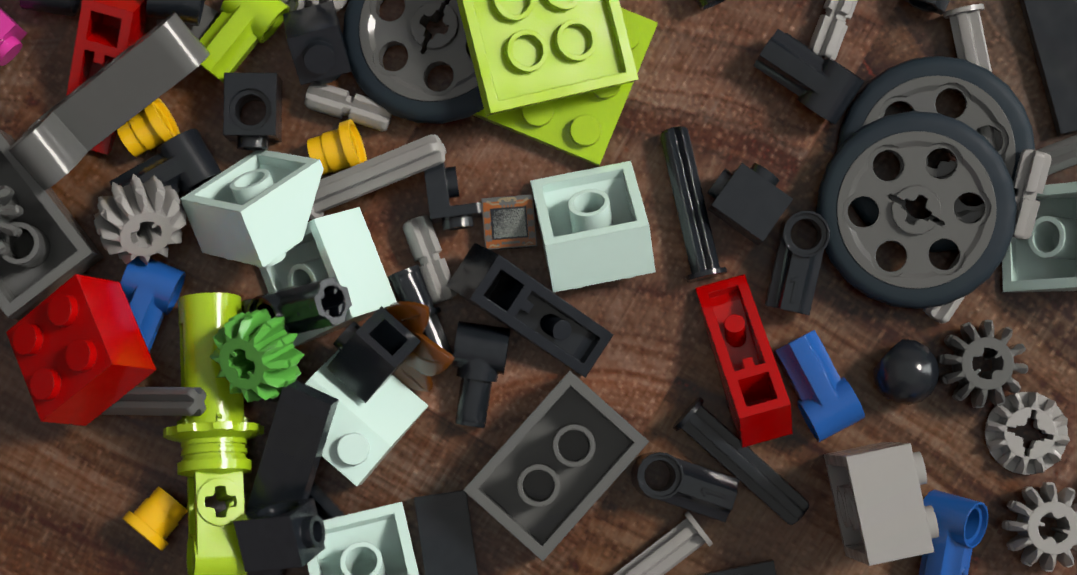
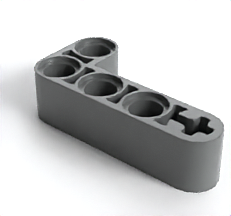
[8,12,210,190]

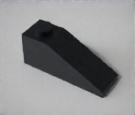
[446,243,614,378]

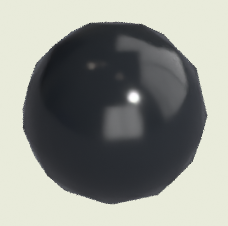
[873,339,939,405]

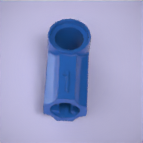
[120,256,186,353]
[774,330,866,442]
[919,490,988,575]

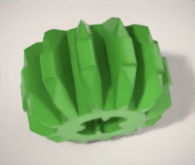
[209,309,305,403]

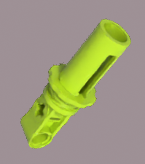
[163,292,264,575]

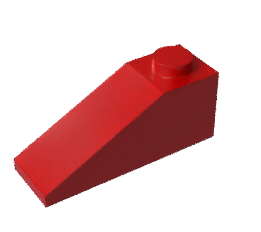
[66,0,147,155]
[695,274,793,448]

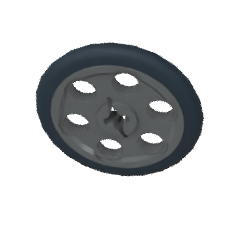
[343,0,484,124]
[837,56,1035,252]
[816,111,1017,309]

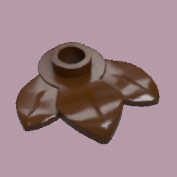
[386,301,455,392]

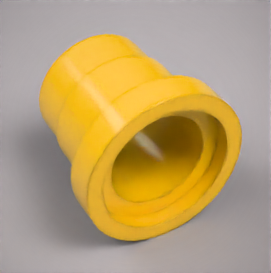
[117,98,180,157]
[307,119,367,175]
[122,486,188,552]

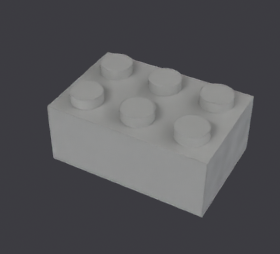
[824,442,939,566]

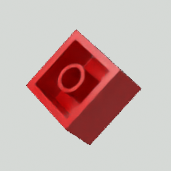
[6,274,156,426]

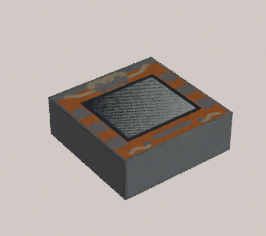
[481,194,537,251]

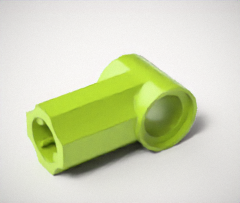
[199,0,290,83]

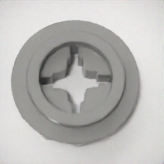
[985,392,1070,475]

